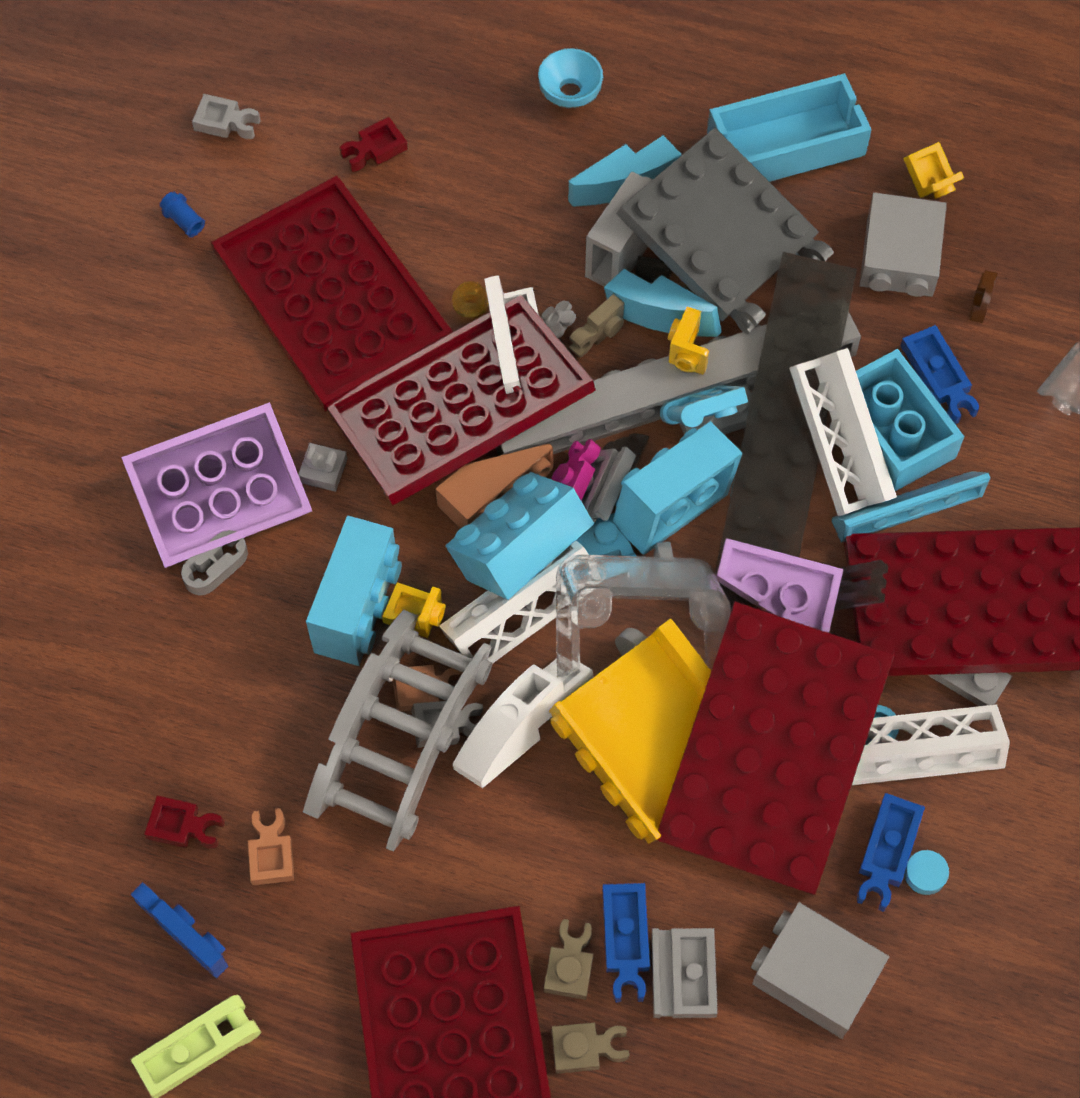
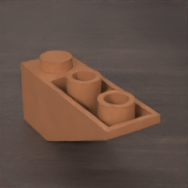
[435,444,553,528]

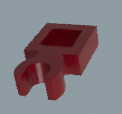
[339,116,408,172]
[144,795,225,849]

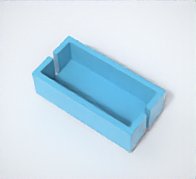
[707,73,872,182]

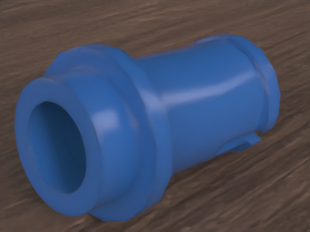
[160,192,205,237]

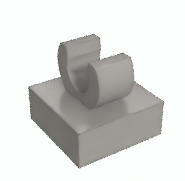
[298,443,347,492]

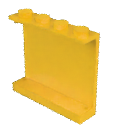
[549,618,711,844]

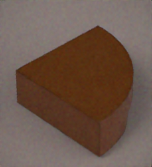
[969,270,998,323]

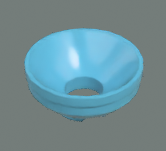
[538,49,603,108]

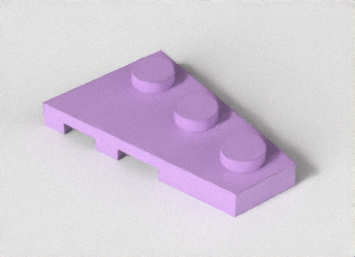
[715,538,843,633]

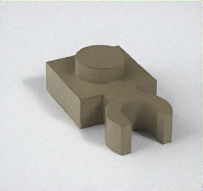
[569,294,624,358]
[544,919,593,1000]
[552,1022,629,1074]

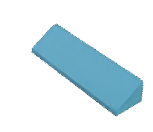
[832,471,991,543]

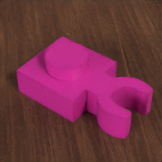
[551,439,601,500]

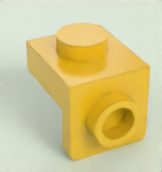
[903,142,964,199]
[668,306,709,375]
[382,582,446,638]

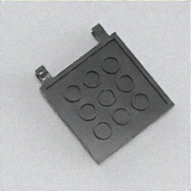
[616,128,834,334]

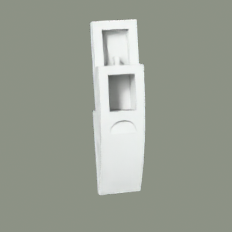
[453,653,594,788]

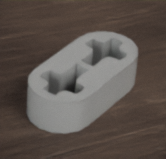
[181,530,248,595]

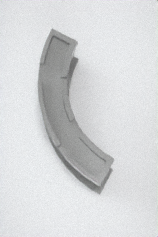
[303,610,492,851]

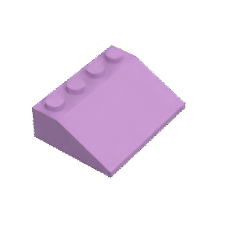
[121,402,312,568]

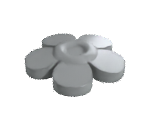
[542,300,576,338]

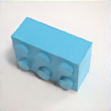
[856,349,964,491]
[613,421,743,556]
[445,472,594,600]
[306,515,402,666]

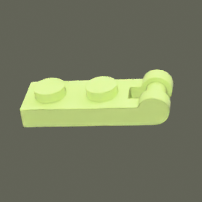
[131,995,261,1098]

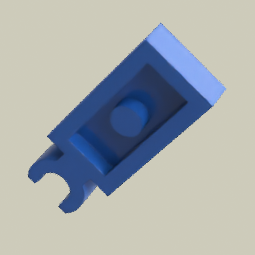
[900,325,979,425]
[857,793,925,912]
[130,882,228,979]
[602,883,650,1002]

